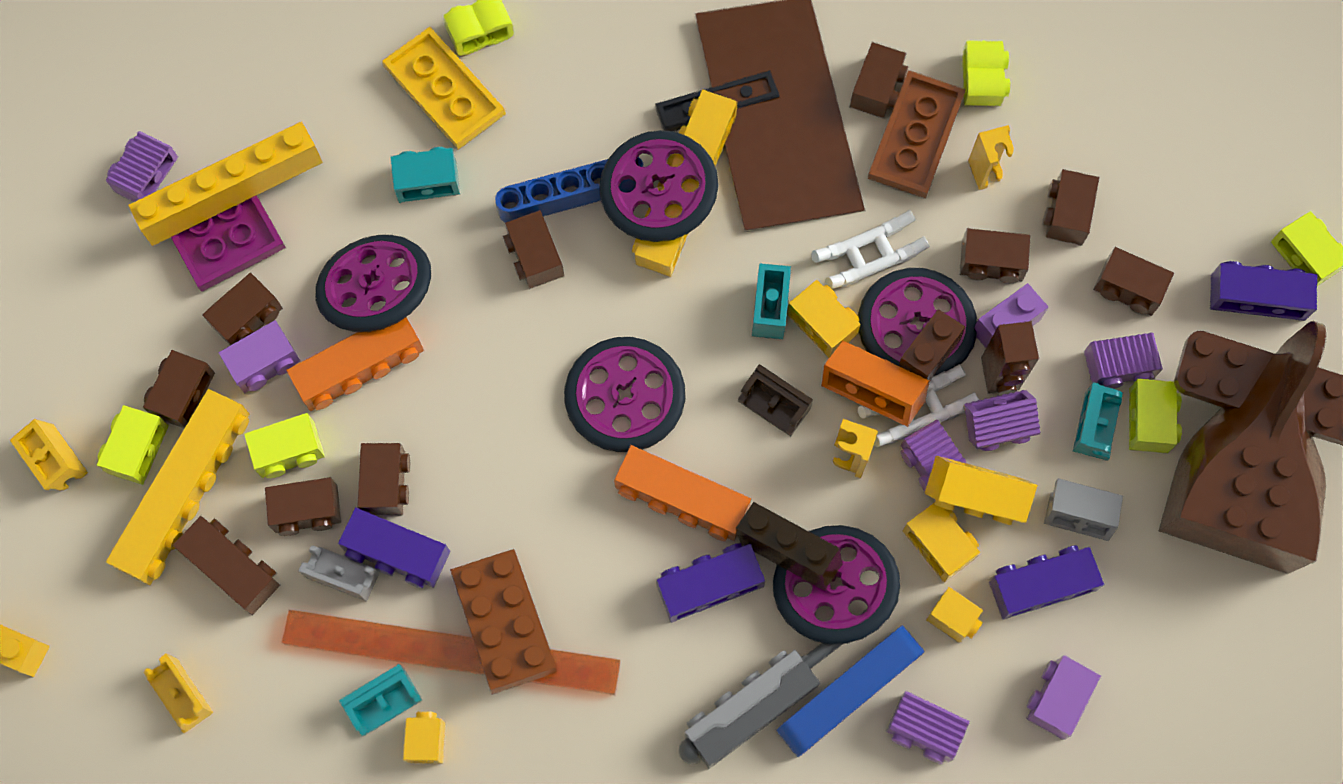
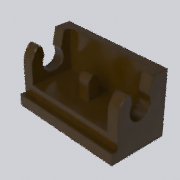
[738,364,813,437]

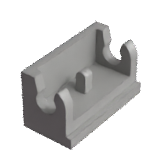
[1044,478,1123,541]
[299,546,380,601]

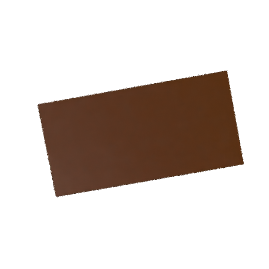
[695,0,865,230]

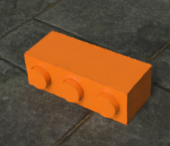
[821,341,930,427]

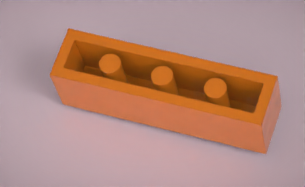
[286,317,424,412]
[614,445,752,541]

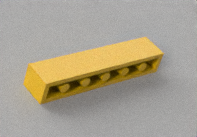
[632,89,737,277]
[128,121,323,246]
[106,389,250,586]

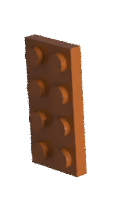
[867,70,966,199]
[450,549,557,694]

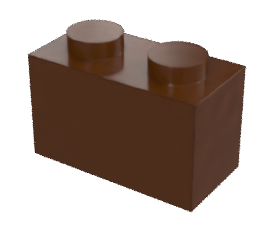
[849,42,909,119]
[1043,169,1099,245]
[503,210,564,289]
[960,228,1030,284]
[1093,247,1174,316]
[202,272,283,346]
[899,309,965,381]
[143,350,215,428]
[358,443,410,515]
[265,477,341,536]

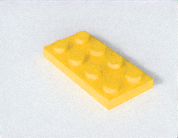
[382,26,506,150]

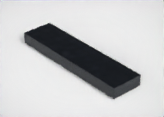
[655,70,780,132]

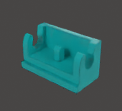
[1073,382,1123,461]
[339,664,423,737]

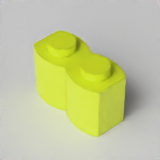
[443,0,514,56]
[962,41,1010,106]

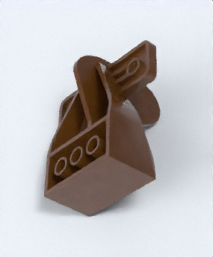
[1159,321,1343,574]

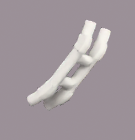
[811,210,930,289]
[858,364,979,447]

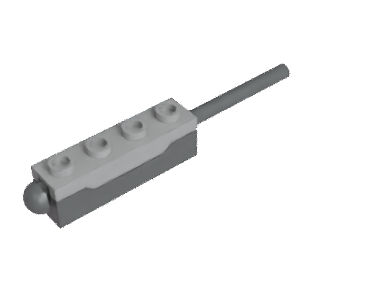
[679,600,899,769]

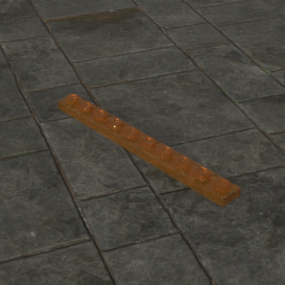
[282,610,621,695]

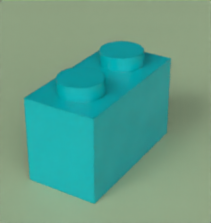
[390,147,460,203]
[752,263,791,339]

